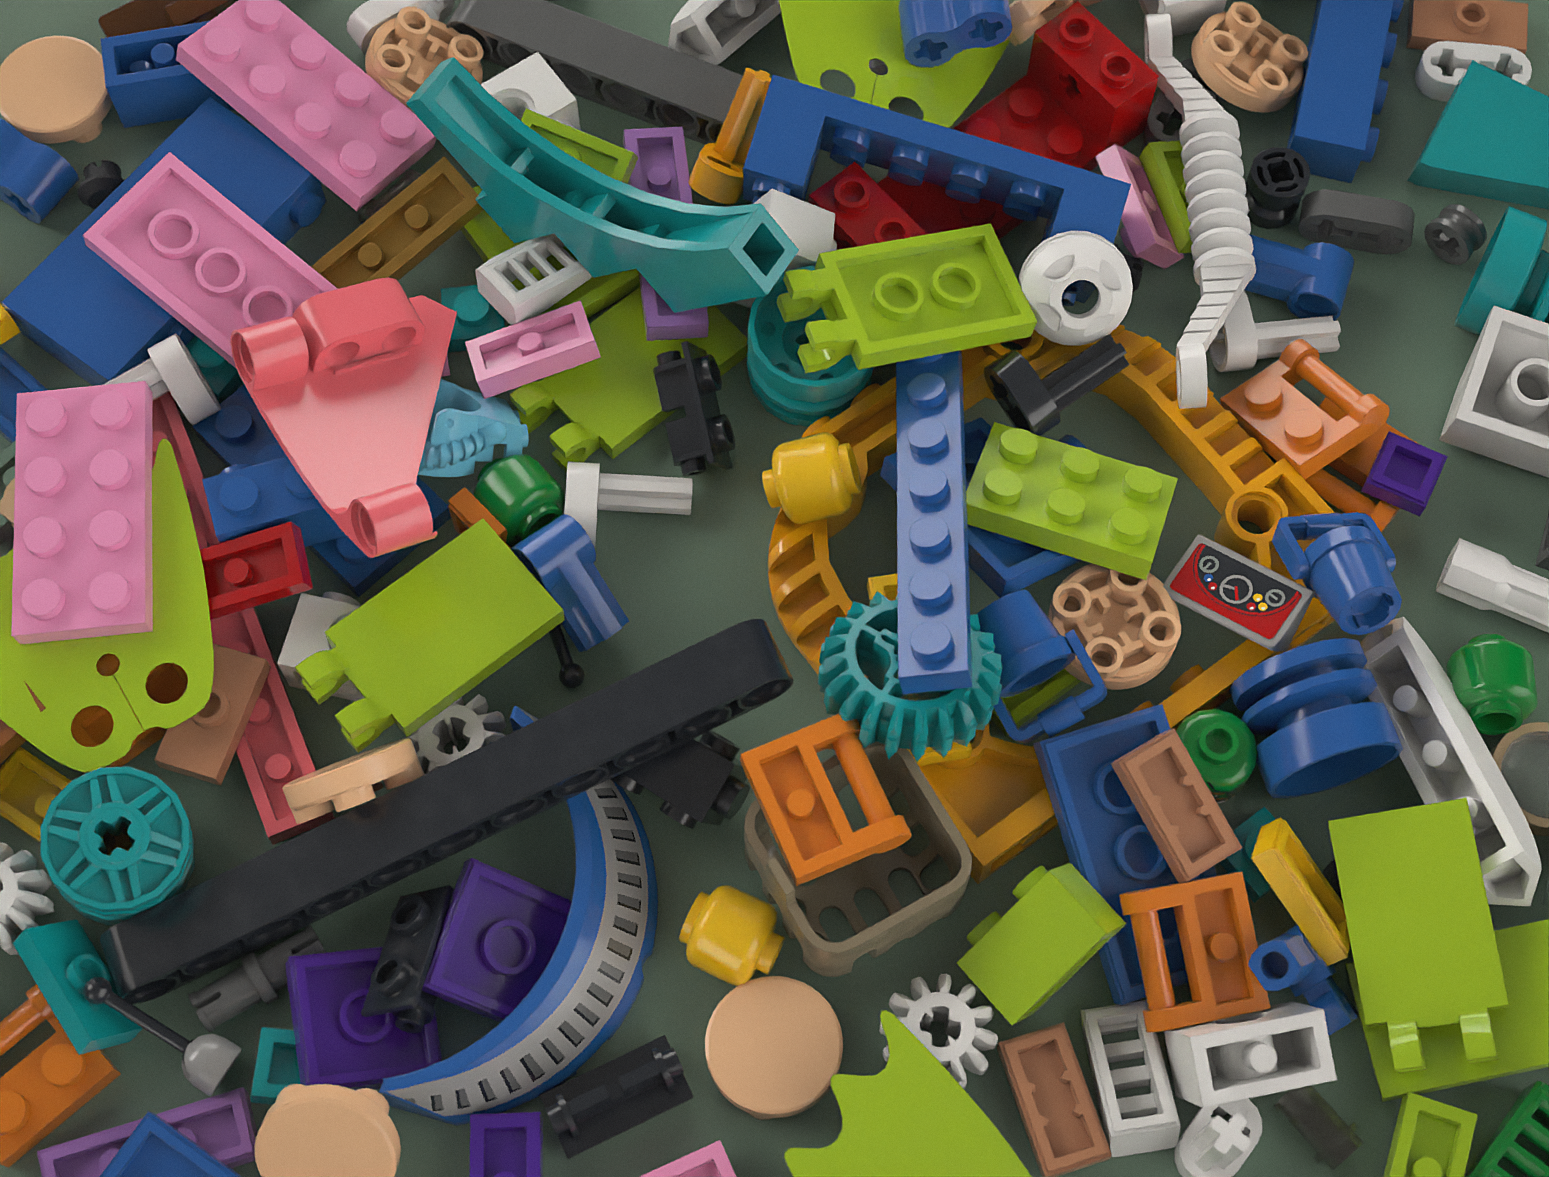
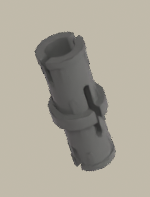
[188,925,327,1033]

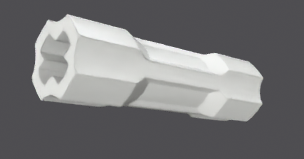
[1436,538,1549,633]

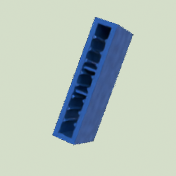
[2,97,327,386]

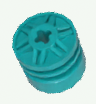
[1454,206,1549,336]
[747,265,873,427]
[40,766,195,926]

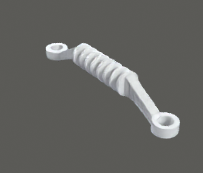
[1144,13,1256,409]

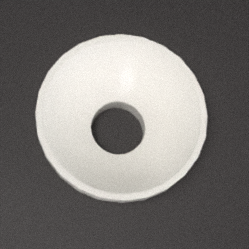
[1018,231,1133,346]

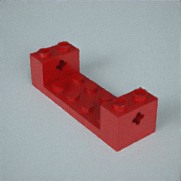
[808,1,1159,250]

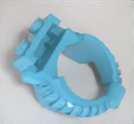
[418,379,529,477]

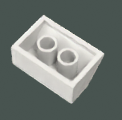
[1439,306,1549,478]

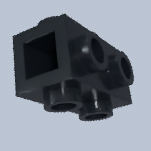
[610,730,750,829]

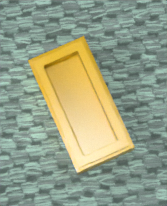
[1251,817,1350,966]

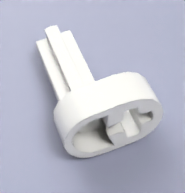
[1209,291,1341,372]
[103,334,221,425]
[564,462,693,547]
[1174,1099,1262,1177]

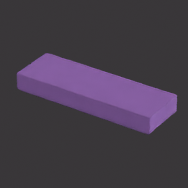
[37,1087,258,1177]

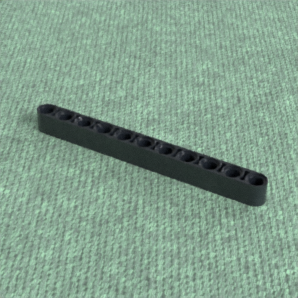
[99,619,793,1004]

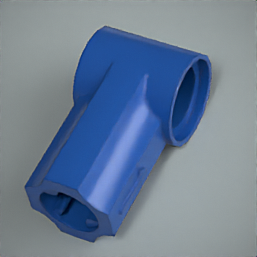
[1244,234,1354,321]
[511,514,629,652]

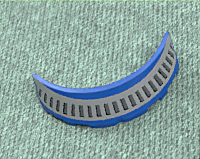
[379,706,658,1126]

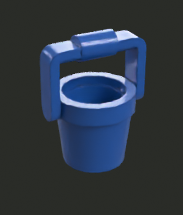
[1272,513,1402,635]
[977,590,1107,744]

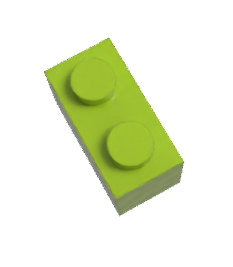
[957,863,1127,1025]

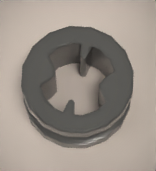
[1424,204,1487,265]

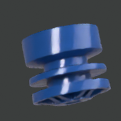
[1229,638,1403,799]

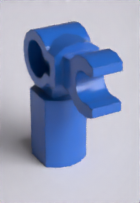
[1248,925,1360,1036]

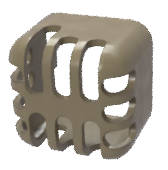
[744,741,972,977]

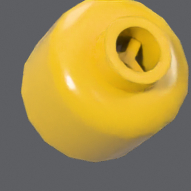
[762,432,862,524]
[679,885,785,986]

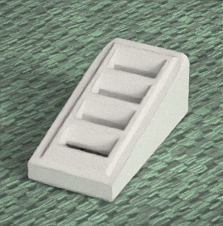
[475,234,592,325]
[1080,1000,1181,1157]

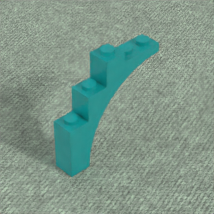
[406,57,799,313]

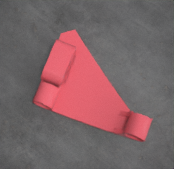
[230,277,457,557]

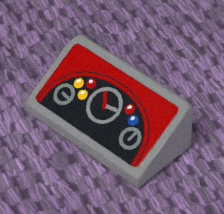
[1163,534,1315,651]

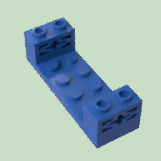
[743,74,1131,306]

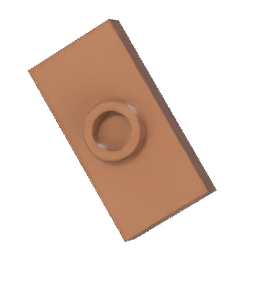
[1407,0,1528,55]
[154,643,271,786]
[1111,729,1242,883]
[997,1022,1112,1177]

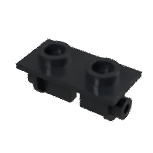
[653,341,735,476]
[361,885,454,1033]
[539,1035,694,1159]

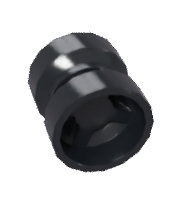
[1245,147,1311,229]

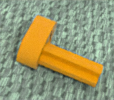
[688,68,771,204]

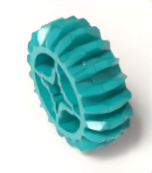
[818,591,1002,762]

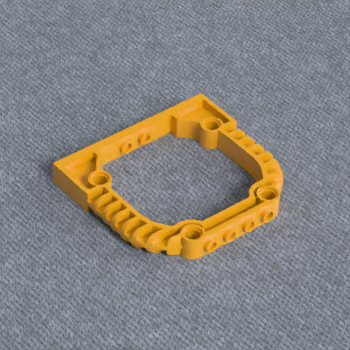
[768,324,1335,884]

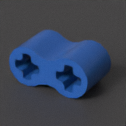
[898,0,1013,68]
[0,118,79,223]

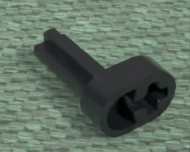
[983,335,1129,436]

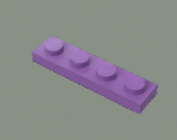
[623,126,709,341]

